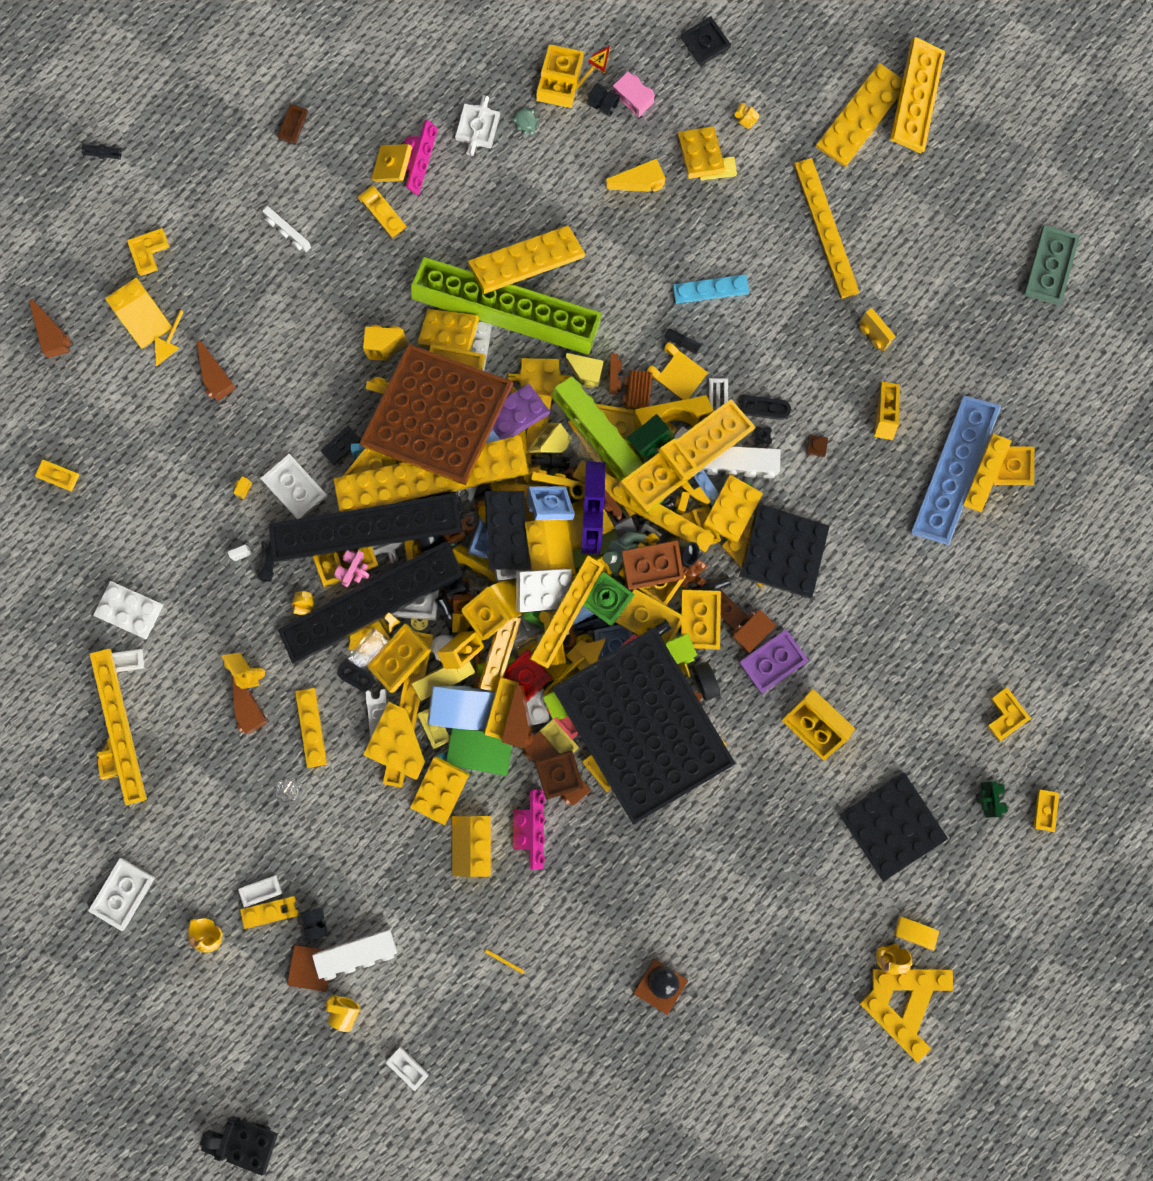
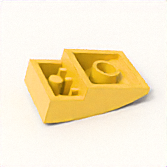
[536,44,584,108]
[312,547,378,588]

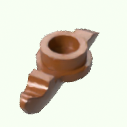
[604,490,622,520]

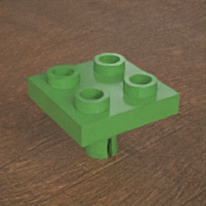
[583,572,635,627]

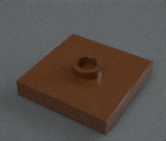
[535,750,584,800]

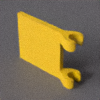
[646,342,708,400]

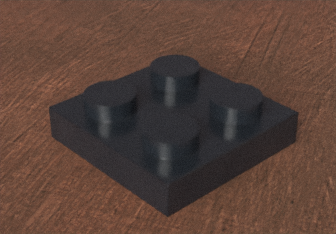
[680,16,731,66]

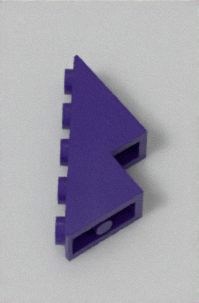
[581,461,605,555]

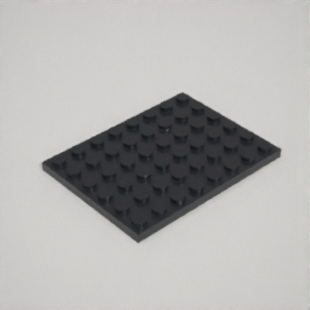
[552,627,736,825]

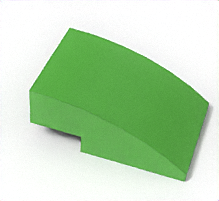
[446,728,513,776]

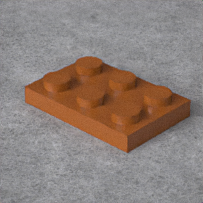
[620,540,684,590]

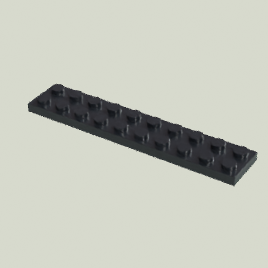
[269,493,463,562]
[278,541,465,664]

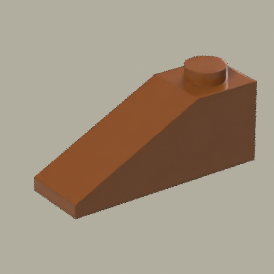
[29,300,71,358]
[197,340,236,401]
[232,675,269,735]
[501,685,533,748]

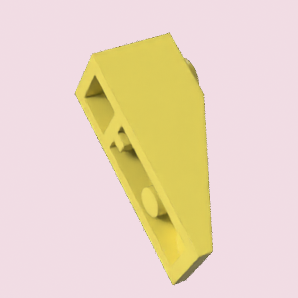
[411,661,475,701]

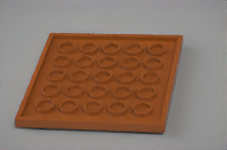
[360,344,513,485]

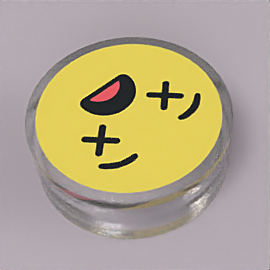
[410,618,430,632]

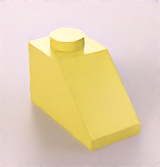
[566,353,604,389]
[528,423,572,453]

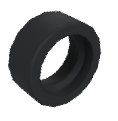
[692,662,720,701]

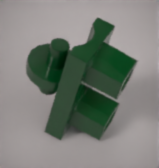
[975,781,1008,818]

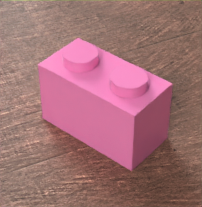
[613,71,655,117]

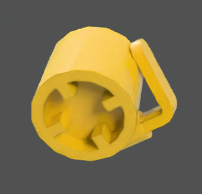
[325,995,361,1032]

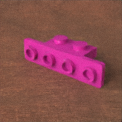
[404,120,438,195]
[513,790,545,870]

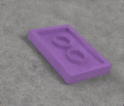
[493,384,550,440]
[739,629,809,694]

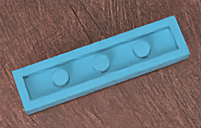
[673,275,749,304]

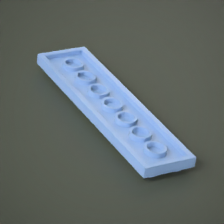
[912,396,1001,545]

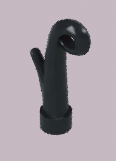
[256,540,275,582]

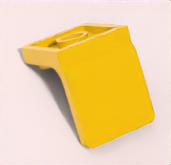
[462,579,523,640]

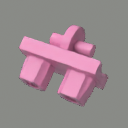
[334,550,369,587]

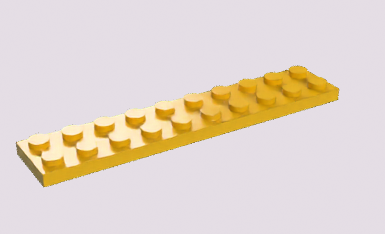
[334,435,529,512]

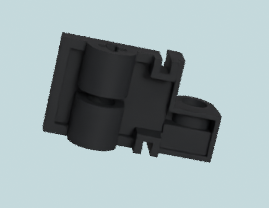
[200,1116,278,1176]

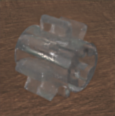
[274,778,300,802]

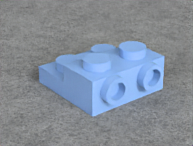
[526,487,575,520]

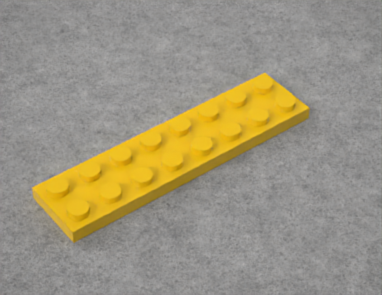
[619,399,756,514]

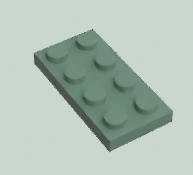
[1024,225,1080,306]

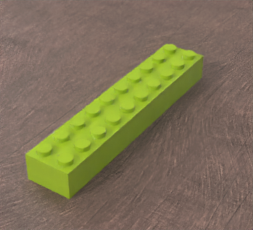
[411,257,602,355]

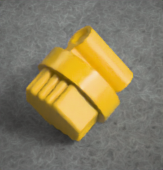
[735,103,760,129]
[292,591,314,616]

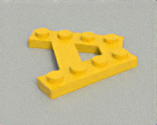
[859,969,953,1063]

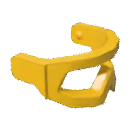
[381,612,401,634]

